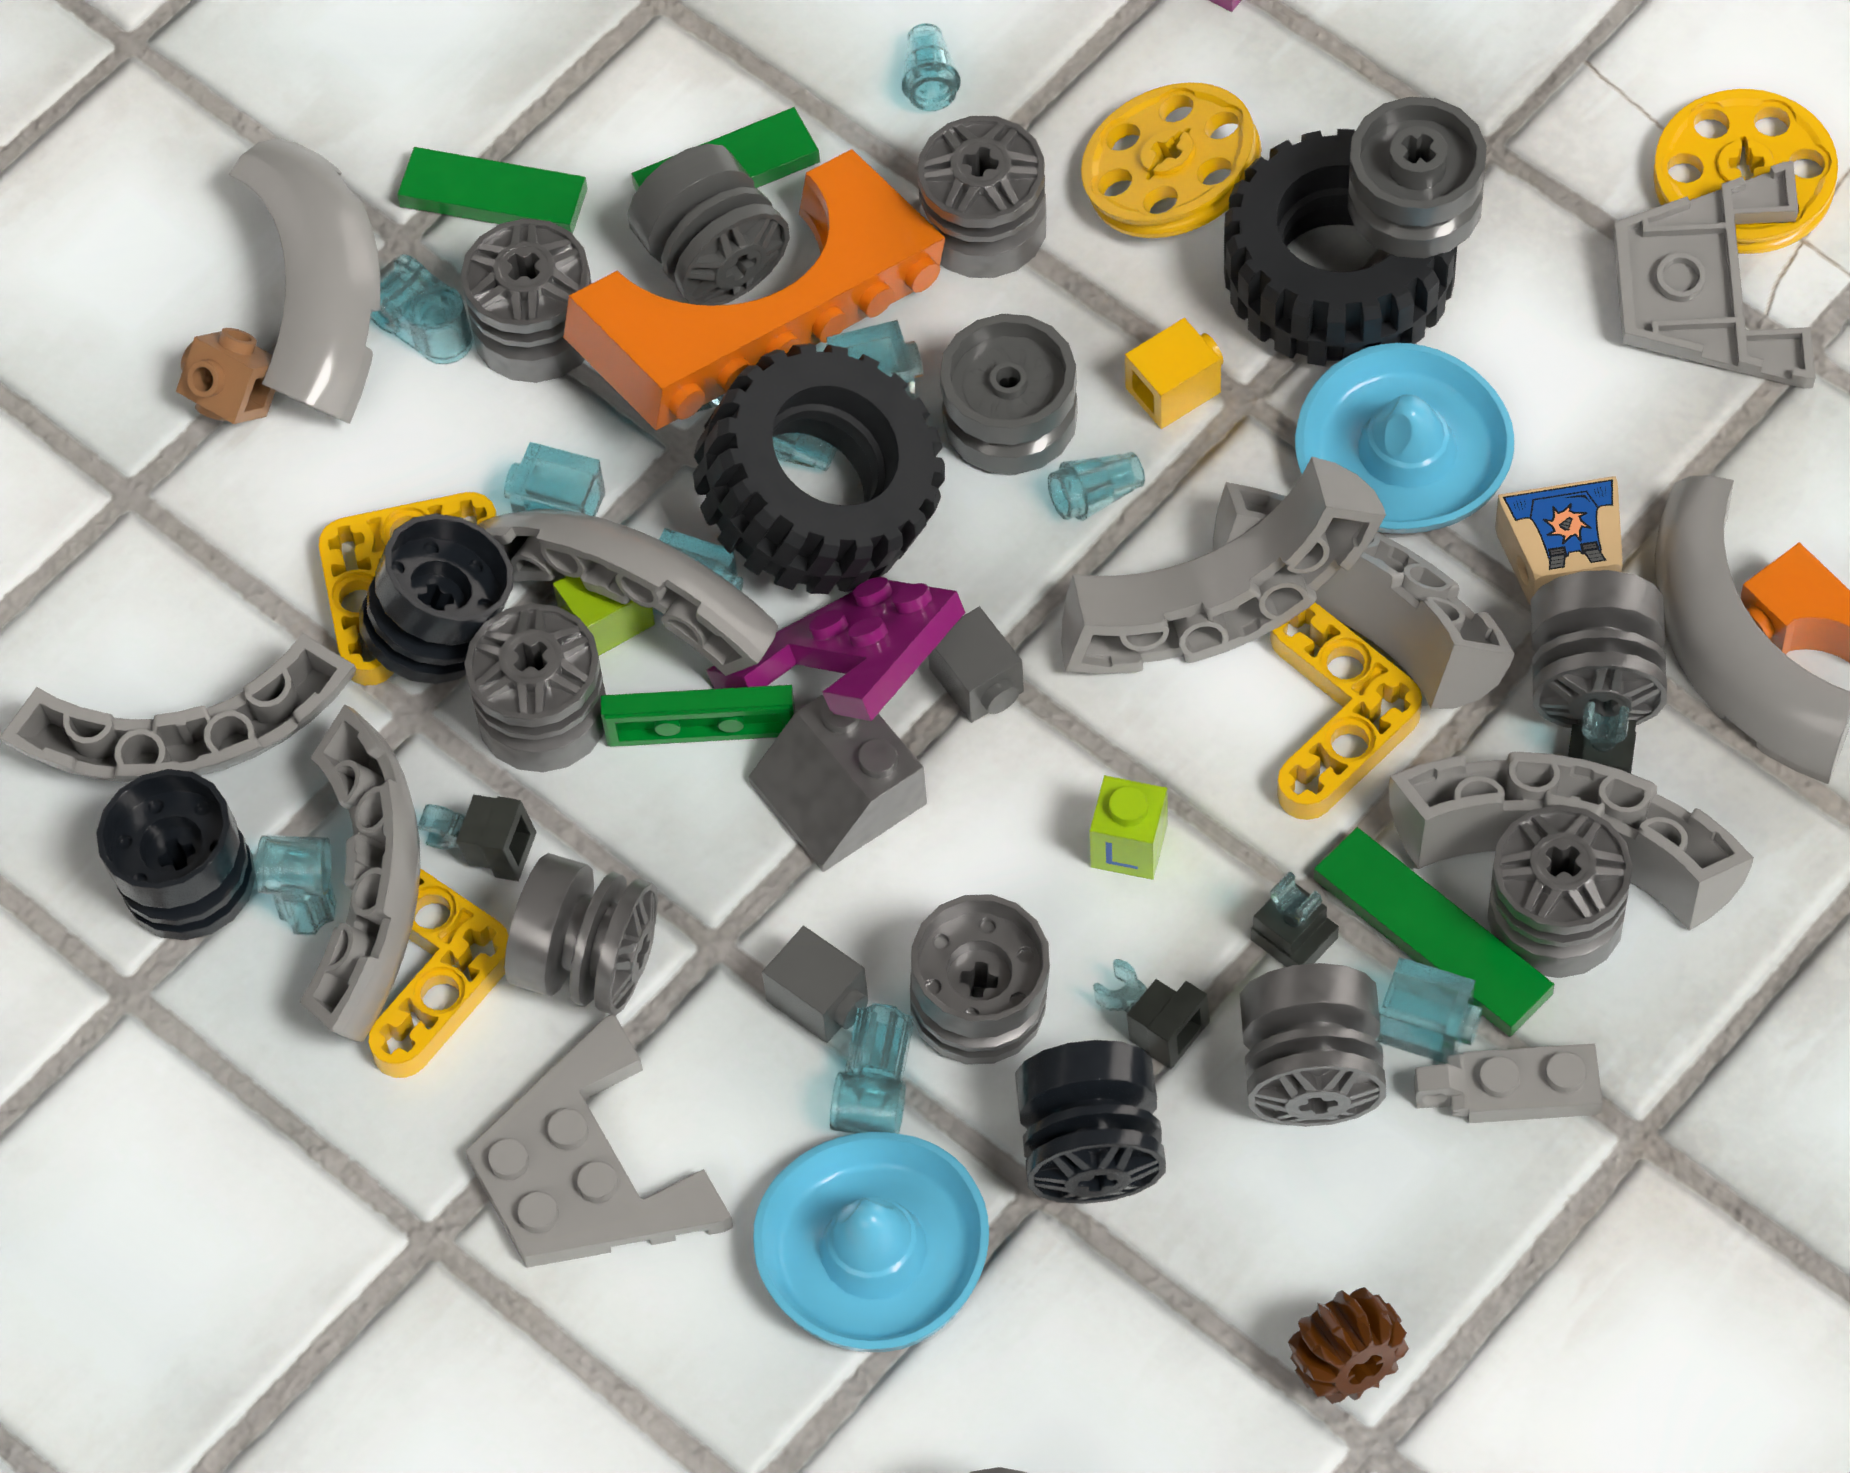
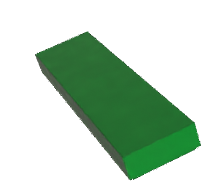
[1314,827,1555,1037]

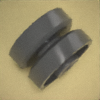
[1348,97,1487,258]
[940,314,1078,475]

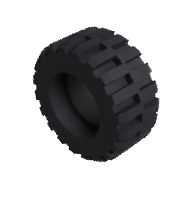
[1224,129,1457,367]
[693,343,945,594]

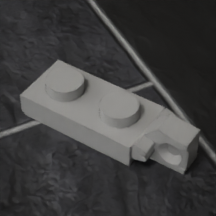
[1414,1044,1603,1123]

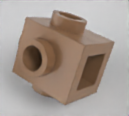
[176,328,276,424]

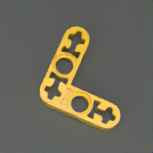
[319,492,497,686]
[1270,603,1422,820]
[368,868,509,1078]

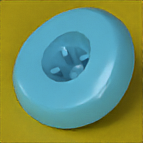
[1295,343,1514,534]
[753,1132,989,1352]

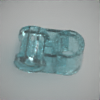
[370,254,473,364]

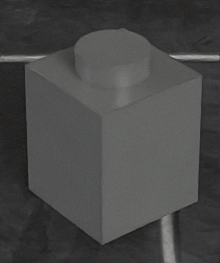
[928,606,1024,723]
[762,925,868,1043]

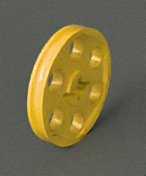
[1081,82,1262,238]
[1653,89,1838,254]

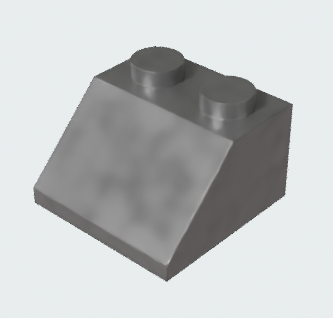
[748,695,927,872]

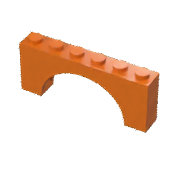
[563,149,945,431]

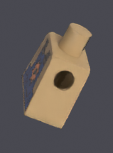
[1495,476,1622,605]

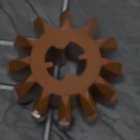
[1288,1287,1409,1404]

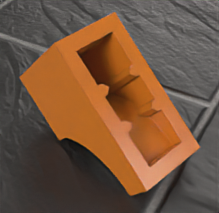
[1741,542,1850,663]

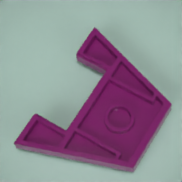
[706,577,966,721]

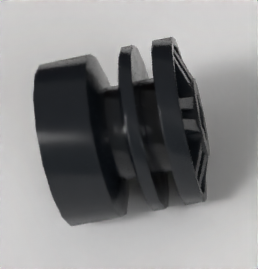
[359,514,513,684]
[96,769,256,940]
[1015,1040,1166,1204]

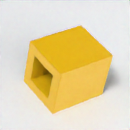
[1125,317,1224,429]

